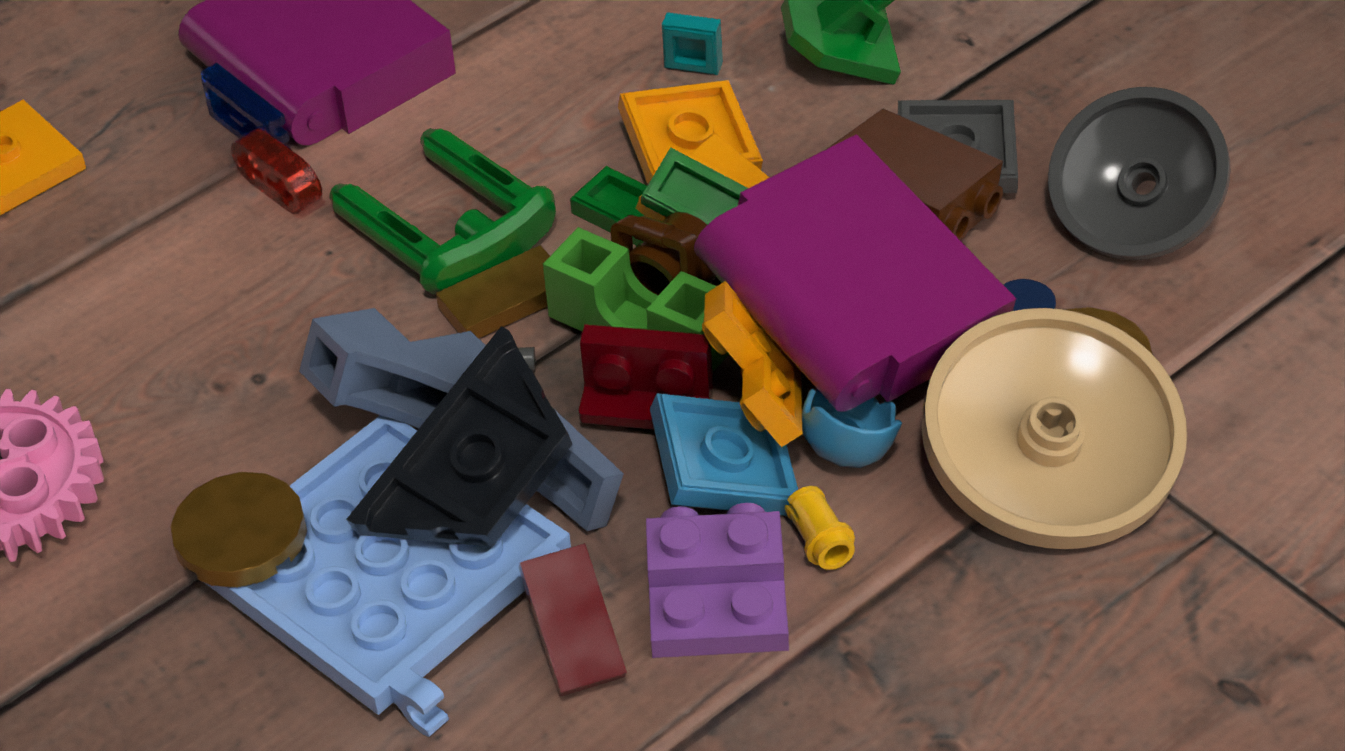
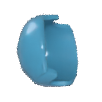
[802,388,902,468]

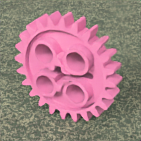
[0,389,104,562]

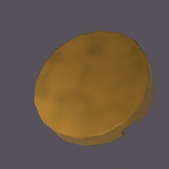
[170,472,307,588]

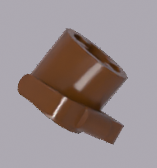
[610,212,717,295]

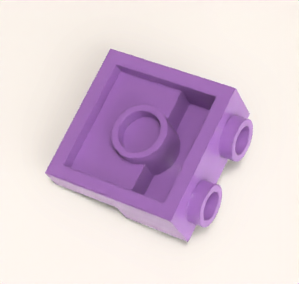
[646,503,789,658]

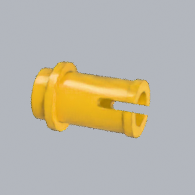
[784,486,855,570]

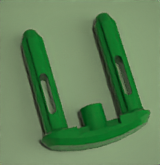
[329,128,556,295]

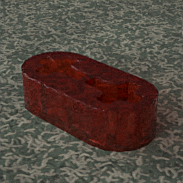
[231,128,323,214]

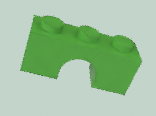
[543,227,729,373]

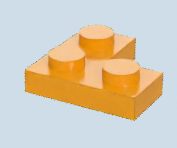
[702,281,803,447]

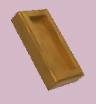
[436,245,550,338]

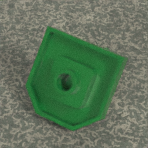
[781,0,901,85]

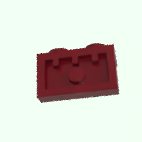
[578,324,713,429]

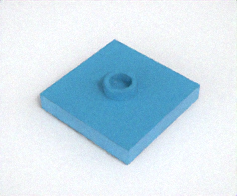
[650,393,798,516]

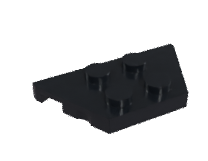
[346,326,572,547]

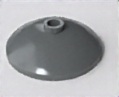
[1048,87,1231,260]

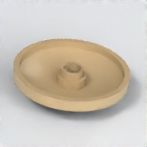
[922,308,1187,549]

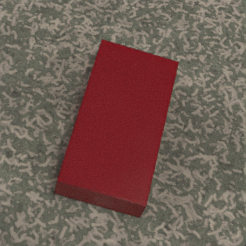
[519,543,627,697]

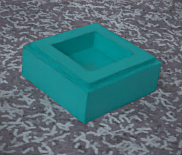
[662,12,723,75]

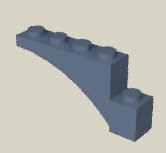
[299,308,624,531]

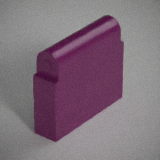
[178,0,456,145]
[694,134,1016,412]

